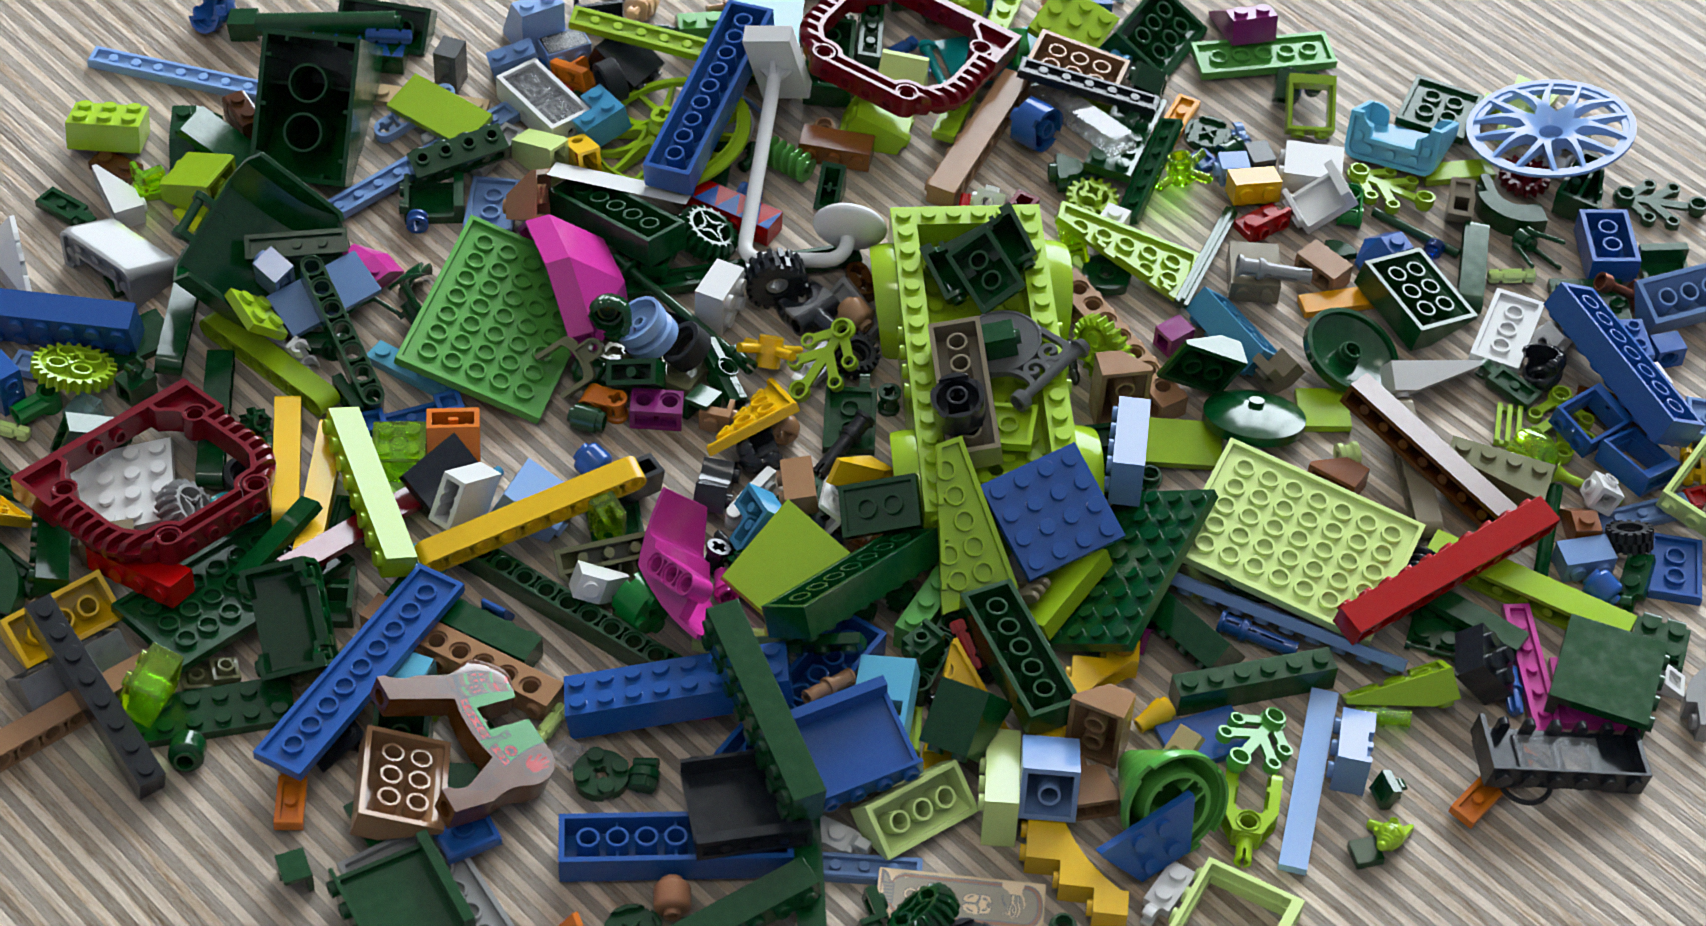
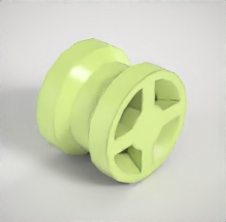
[1333,441,1362,463]

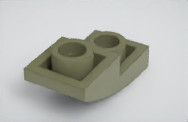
[178,657,242,691]

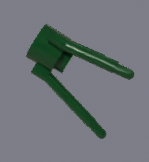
[1512,226,1566,270]

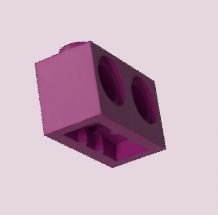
[629,388,684,431]

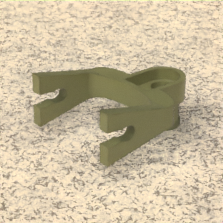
[534,336,606,399]

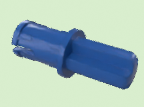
[1505,665,1524,717]

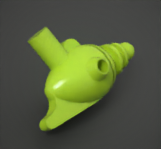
[1366,817,1414,852]

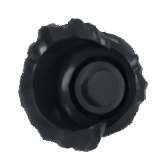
[1522,343,1567,392]
[736,426,783,474]

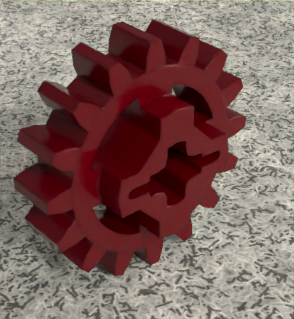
[1498,154,1551,198]

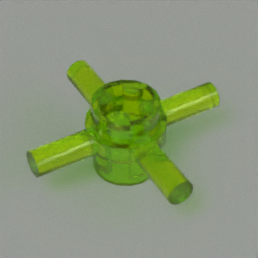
[1155,149,1213,192]

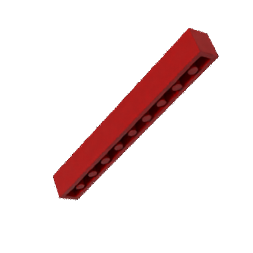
[1333,495,1561,646]

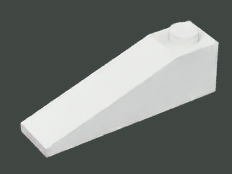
[1379,360,1482,398]

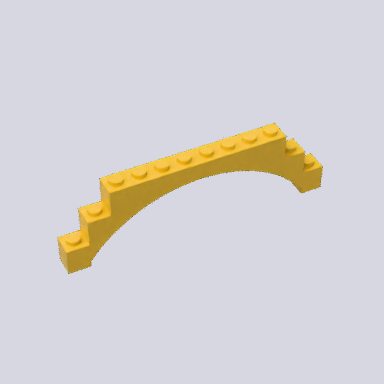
[1019,640,1140,926]

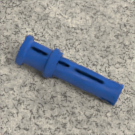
[1216,609,1300,655]

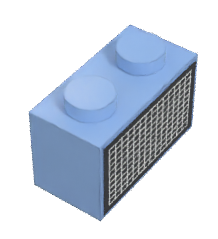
[537,29,592,72]

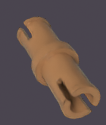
[801,668,856,704]

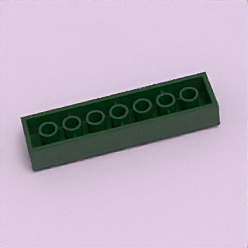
[761,528,939,642]
[701,598,827,822]

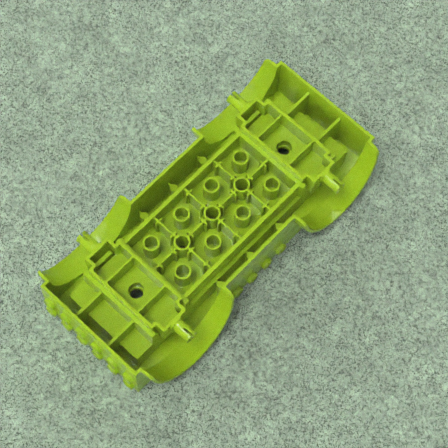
[869,204,1105,558]

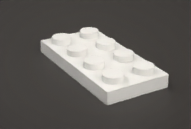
[1468,288,1544,374]

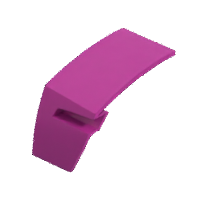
[638,486,713,641]

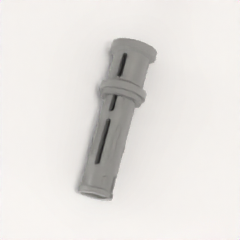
[1235,254,1312,285]

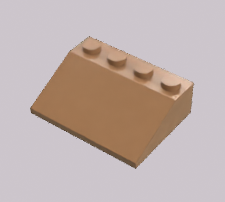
[1028,29,1130,106]
[350,725,451,840]

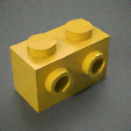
[1225,166,1283,206]

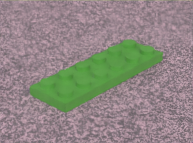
[1190,31,1337,80]

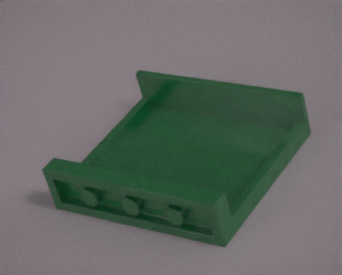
[1543,614,1670,740]
[326,829,476,926]

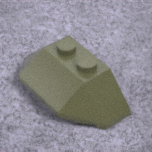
[553,531,646,584]

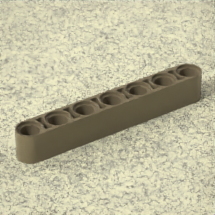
[1392,398,1443,539]

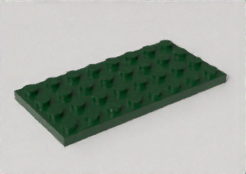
[1046,489,1218,652]
[111,509,355,674]

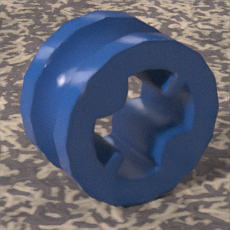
[406,209,429,234]

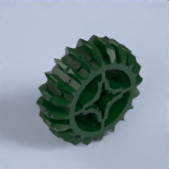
[677,204,739,263]
[886,882,961,926]

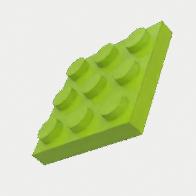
[1027,0,1120,49]

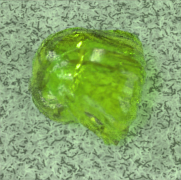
[1505,427,1559,465]

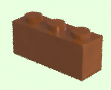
[798,124,875,172]

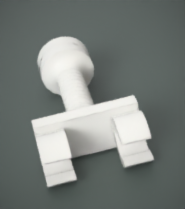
[264,335,320,371]

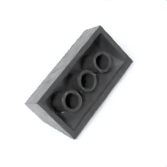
[5,628,133,711]

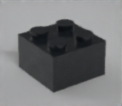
[1455,623,1515,706]

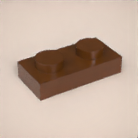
[88,151,144,185]

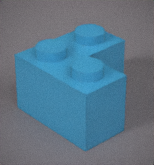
[573,84,632,147]
[729,482,782,550]

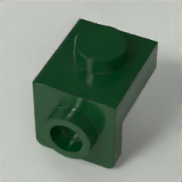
[858,884,889,926]

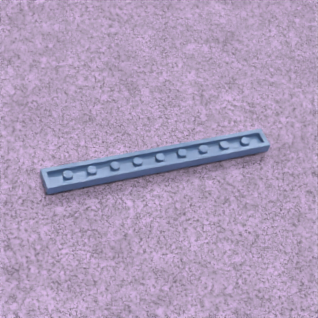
[327,101,520,219]
[1171,572,1409,675]

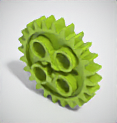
[1073,313,1136,377]
[30,342,117,395]

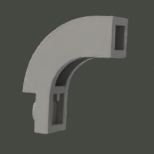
[1680,667,1706,742]

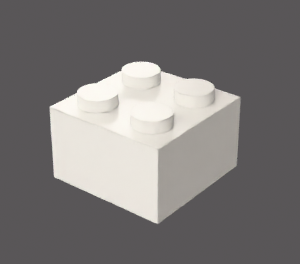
[695,259,747,336]

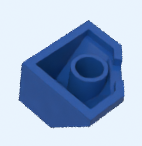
[1354,231,1414,271]

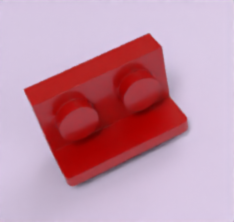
[1233,202,1292,243]

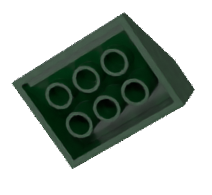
[1101,0,1209,77]
[1354,247,1478,351]

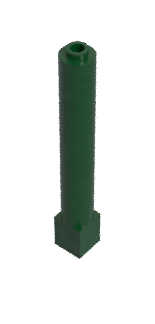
[226,8,403,42]

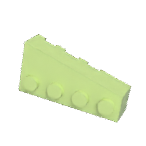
[978,729,1021,847]

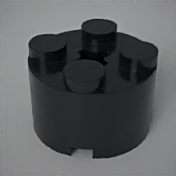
[930,372,986,435]

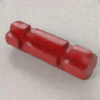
[949,619,982,670]

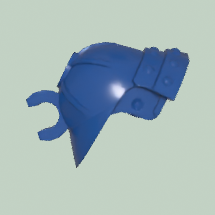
[188,0,236,34]

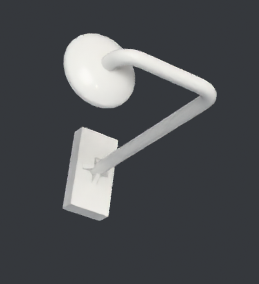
[738,26,887,268]

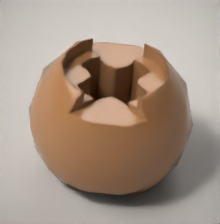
[771,415,800,445]

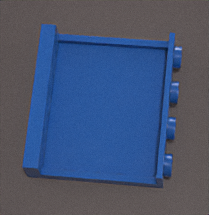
[790,675,924,812]

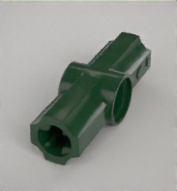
[703,337,749,410]

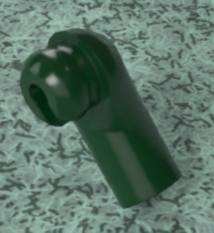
[738,141,756,173]

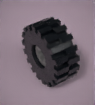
[744,247,809,310]

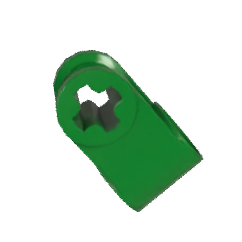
[1336,183,1364,229]

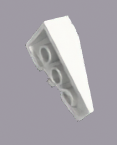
[0,215,32,291]

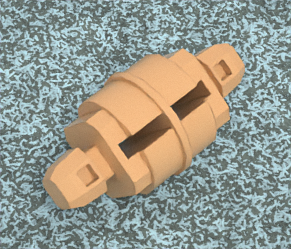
[623,0,660,22]

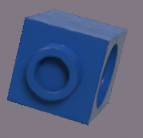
[1649,330,1688,369]

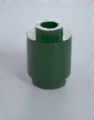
[567,403,608,434]

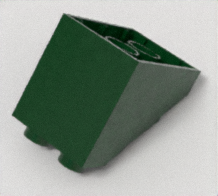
[250,28,383,187]

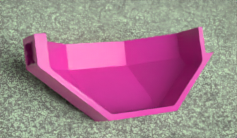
[518,214,628,357]

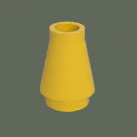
[1133,696,1176,733]

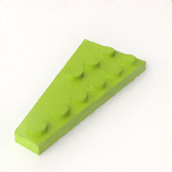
[1055,200,1199,309]
[935,436,1019,616]

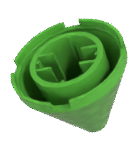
[1117,749,1229,854]

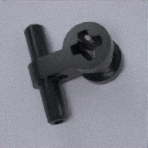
[704,530,736,575]

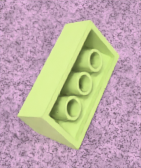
[850,759,978,860]

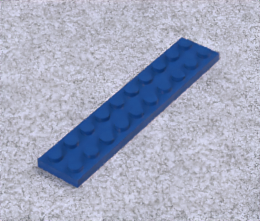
[252,563,465,781]

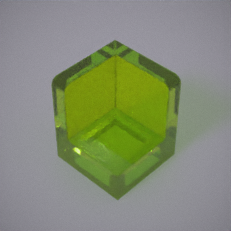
[129,161,166,197]

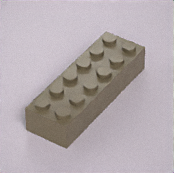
[928,316,1004,469]

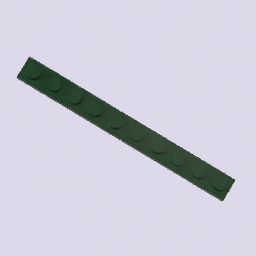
[625,245,863,300]

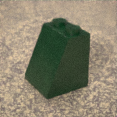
[919,676,1013,764]

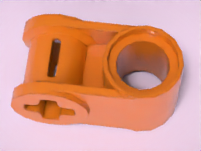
[578,383,629,424]

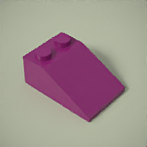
[1209,4,1278,46]

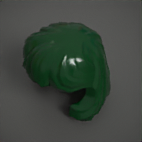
[588,293,632,342]

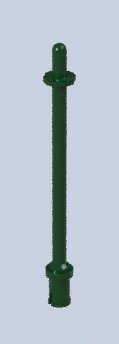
[612,253,758,375]

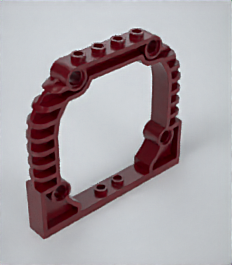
[798,0,1022,118]
[10,378,277,565]

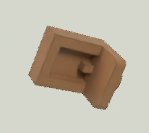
[699,399,739,433]

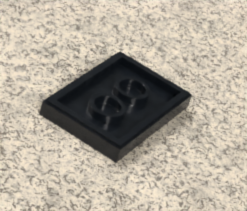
[399,432,478,515]

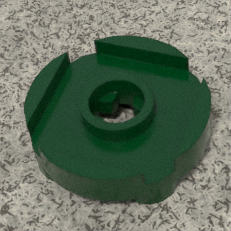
[1081,254,1131,296]
[573,747,629,802]

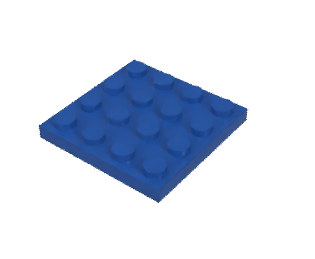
[981,442,1126,583]

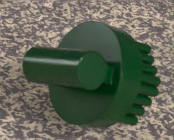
[628,757,661,794]

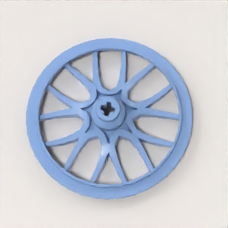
[1466,80,1636,178]

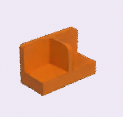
[549,56,597,93]

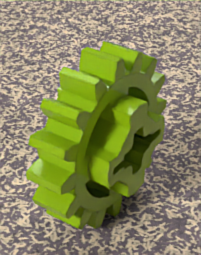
[1065,177,1119,215]

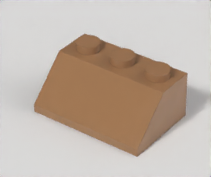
[502,168,551,220]
[1088,350,1153,424]
[1065,684,1136,769]

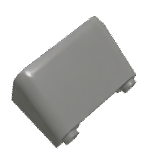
[60,218,177,309]

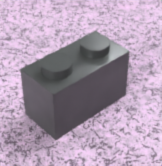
[433,35,468,94]

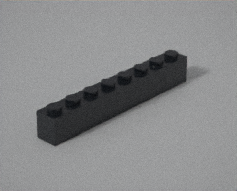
[24,594,166,801]

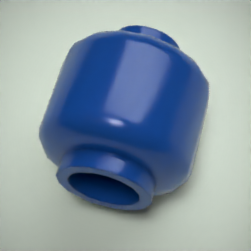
[573,442,613,474]
[1582,569,1622,606]

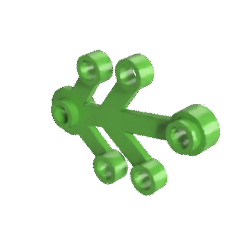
[1215,707,1293,775]

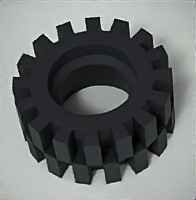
[834,331,881,381]
[1605,519,1654,555]

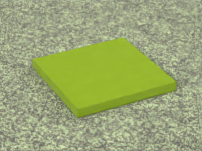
[720,499,851,616]

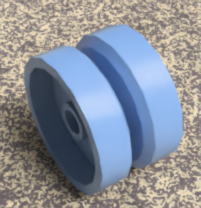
[619,296,679,359]

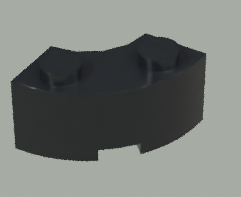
[693,457,741,514]

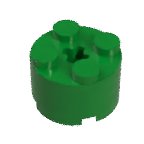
[612,571,668,634]

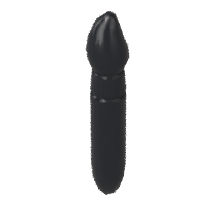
[1068,339,1080,386]

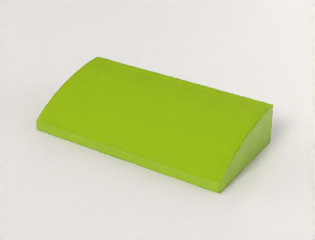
[1027,548,1113,641]

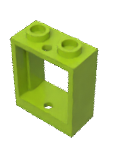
[1284,73,1337,140]

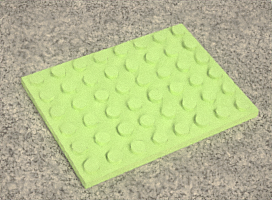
[1183,438,1426,647]

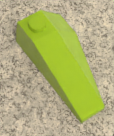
[1341,659,1461,708]

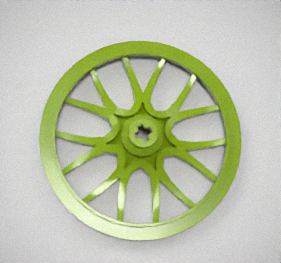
[600,77,752,194]

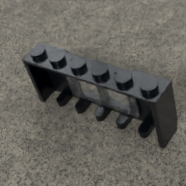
[1470,713,1653,794]

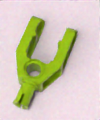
[1221,768,1283,868]

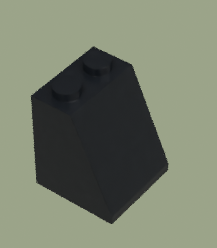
[588,38,665,92]

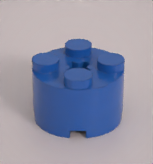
[1010,96,1063,152]

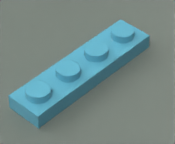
[367,340,461,396]

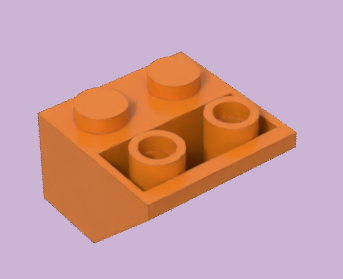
[426,407,481,462]

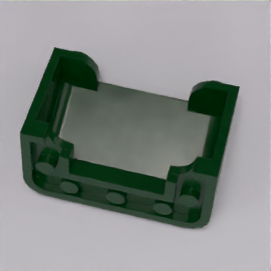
[919,202,1038,306]
[237,556,339,681]

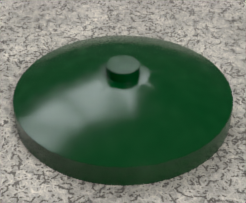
[1303,307,1399,393]
[1202,389,1306,448]

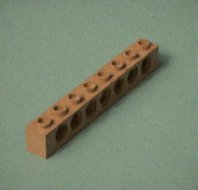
[1071,268,1188,419]
[359,592,564,721]

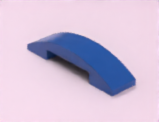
[361,389,465,438]

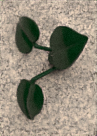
[347,262,433,326]

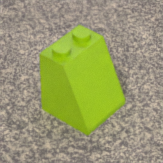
[839,96,915,155]
[159,152,237,218]

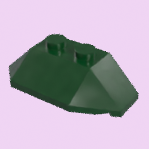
[169,105,223,171]

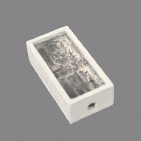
[496,58,590,138]

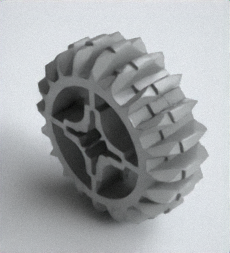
[154,478,210,522]

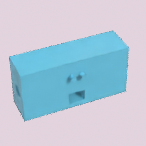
[856,654,920,737]

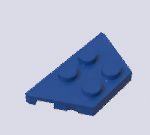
[1096,790,1195,882]

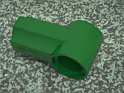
[9,383,63,425]

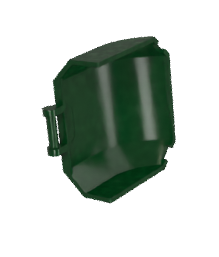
[171,152,350,329]

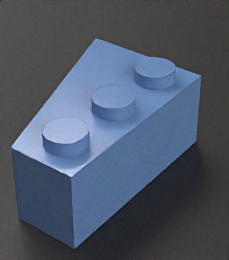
[1326,707,1377,796]

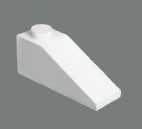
[92,164,148,228]

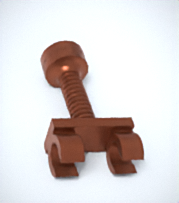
[1593,272,1637,313]

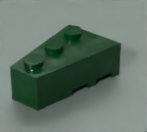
[1551,149,1605,222]

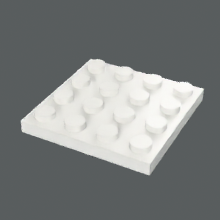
[70,437,176,546]

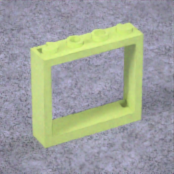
[1655,435,1706,537]
[1168,857,1305,926]

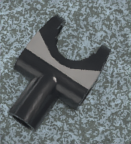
[775,281,847,342]

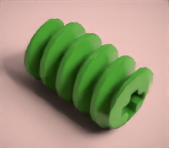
[767,136,817,183]

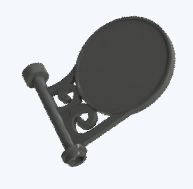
[980,310,1090,412]

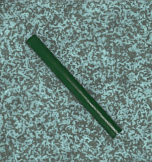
[1371,207,1461,258]

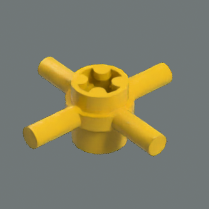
[736,334,803,369]

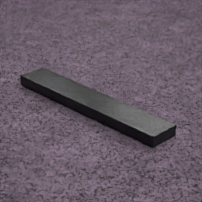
[1017,57,1160,118]

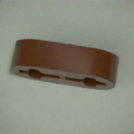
[846,261,875,303]

